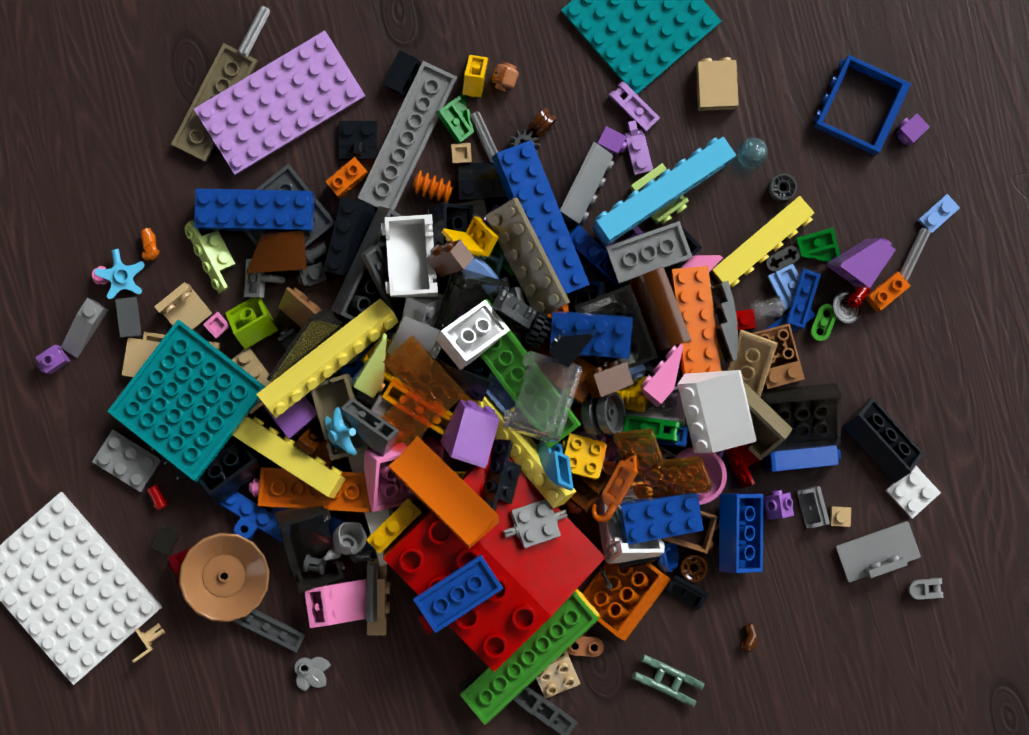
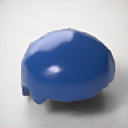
[656,543,679,572]

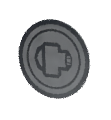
[833,291,860,323]

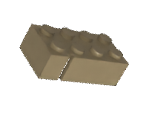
[311,374,371,461]
[743,381,792,461]

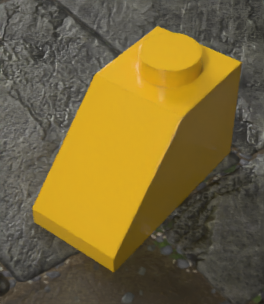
[462,55,488,97]

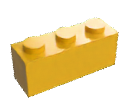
[366,498,424,554]

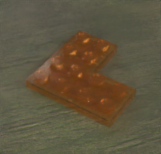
[381,335,466,446]
[613,428,712,499]

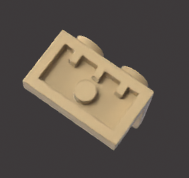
[154,282,212,330]
[536,650,580,698]

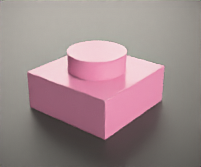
[203,312,231,339]

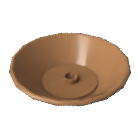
[179,533,270,622]

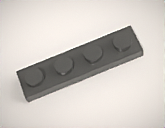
[360,244,406,319]
[233,609,306,653]

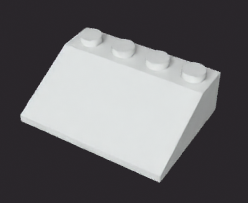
[677,370,757,454]

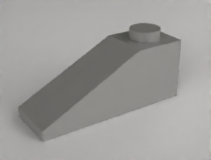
[61,298,109,358]

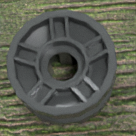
[768,173,797,202]

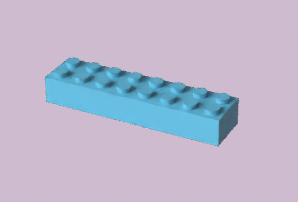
[592,137,736,247]

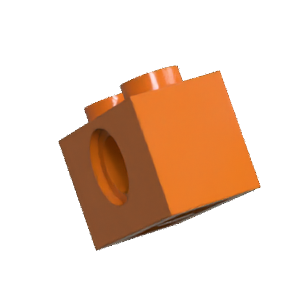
[325,157,369,199]
[865,271,910,312]

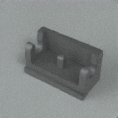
[491,289,536,329]
[115,297,142,339]

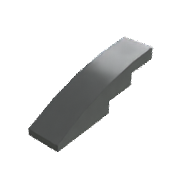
[714,281,738,363]
[513,686,579,735]

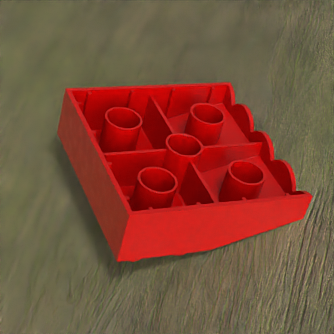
[383,444,606,672]

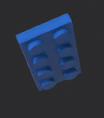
[413,554,503,633]

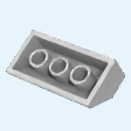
[560,142,614,225]

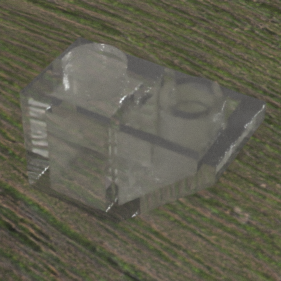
[751,296,785,321]

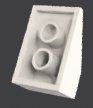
[436,300,510,370]

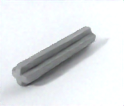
[238,6,270,57]
[470,111,498,164]
[900,228,930,281]
[366,564,379,622]

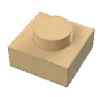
[451,143,472,164]
[830,506,851,527]

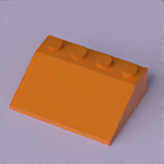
[582,563,671,641]

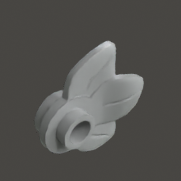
[294,657,331,691]

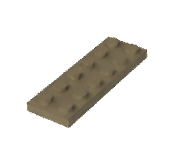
[171,43,258,162]
[485,198,570,315]

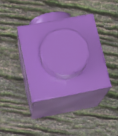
[896,114,930,146]
[597,126,628,156]
[35,345,70,374]

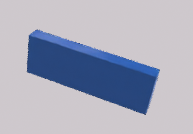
[785,268,821,329]

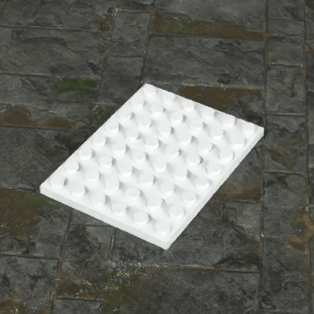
[0,492,162,685]

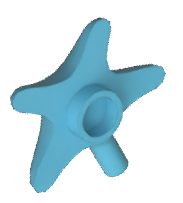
[94,249,144,299]
[324,407,357,455]

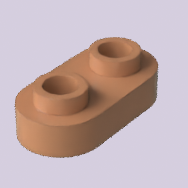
[567,636,604,657]

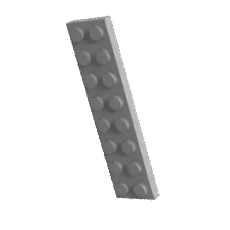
[358,61,458,211]

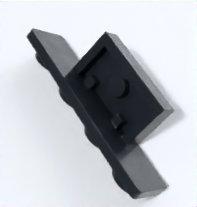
[481,439,522,511]

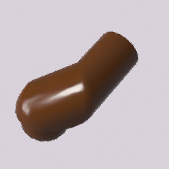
[740,623,758,652]

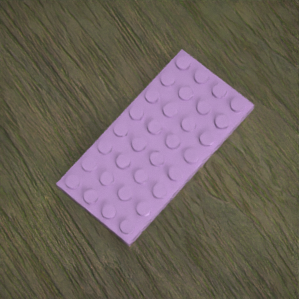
[194,30,365,175]

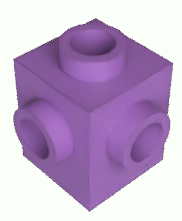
[763,490,794,520]

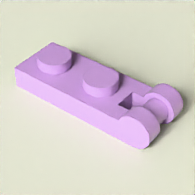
[609,81,660,132]

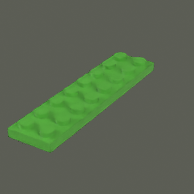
[480,299,581,449]
[460,591,600,725]

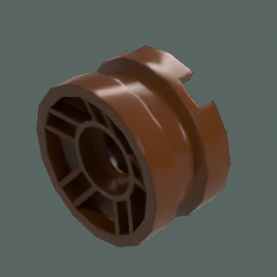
[528,108,557,138]
[679,554,708,582]

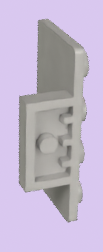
[836,521,921,582]

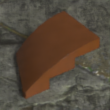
[246,231,307,274]
[569,459,619,513]

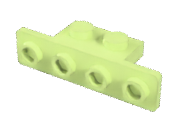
[184,220,235,294]

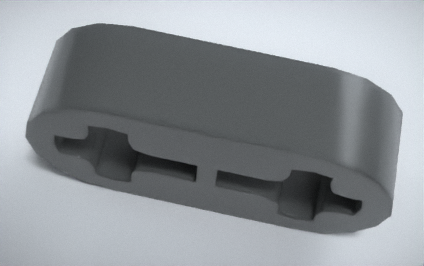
[765,246,800,272]

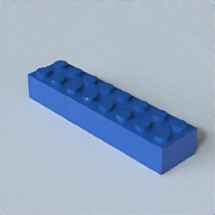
[491,140,590,294]

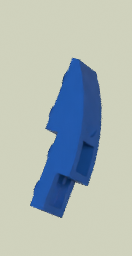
[569,224,633,291]

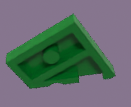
[436,94,474,144]
[795,227,840,262]

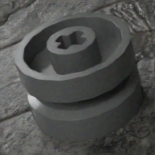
[581,392,626,436]

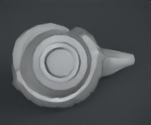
[324,522,367,561]

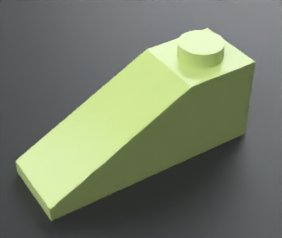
[353,333,387,398]

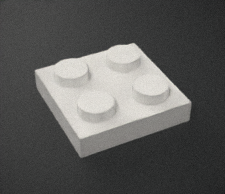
[885,466,941,519]

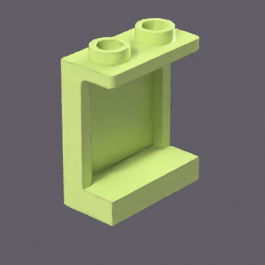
[630,163,689,225]

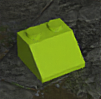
[225,298,278,349]

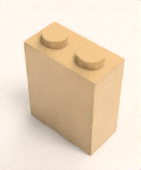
[696,57,739,111]

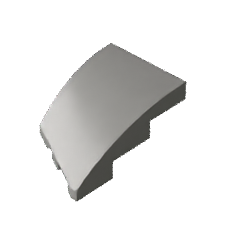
[386,315,440,382]

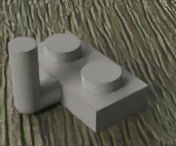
[244,259,285,298]

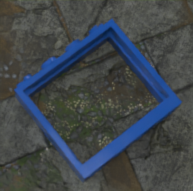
[813,55,911,156]

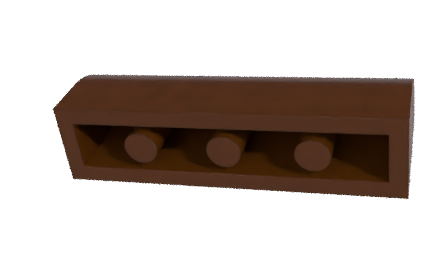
[630,267,691,353]

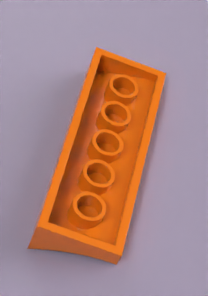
[389,436,499,549]

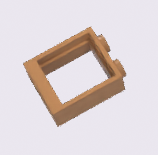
[661,511,719,553]

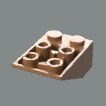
[278,287,325,334]
[752,323,805,390]

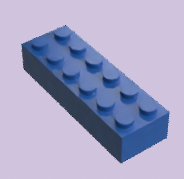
[194,189,315,232]

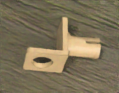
[132,623,165,663]

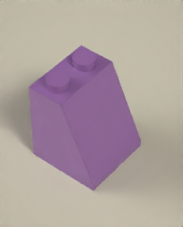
[826,238,896,288]
[263,394,318,439]
[440,400,500,468]

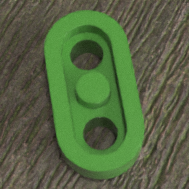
[810,304,837,341]

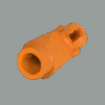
[140,228,160,261]

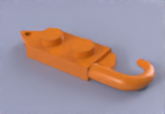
[592,455,638,522]

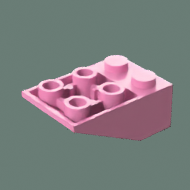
[640,344,683,408]
[304,579,367,628]

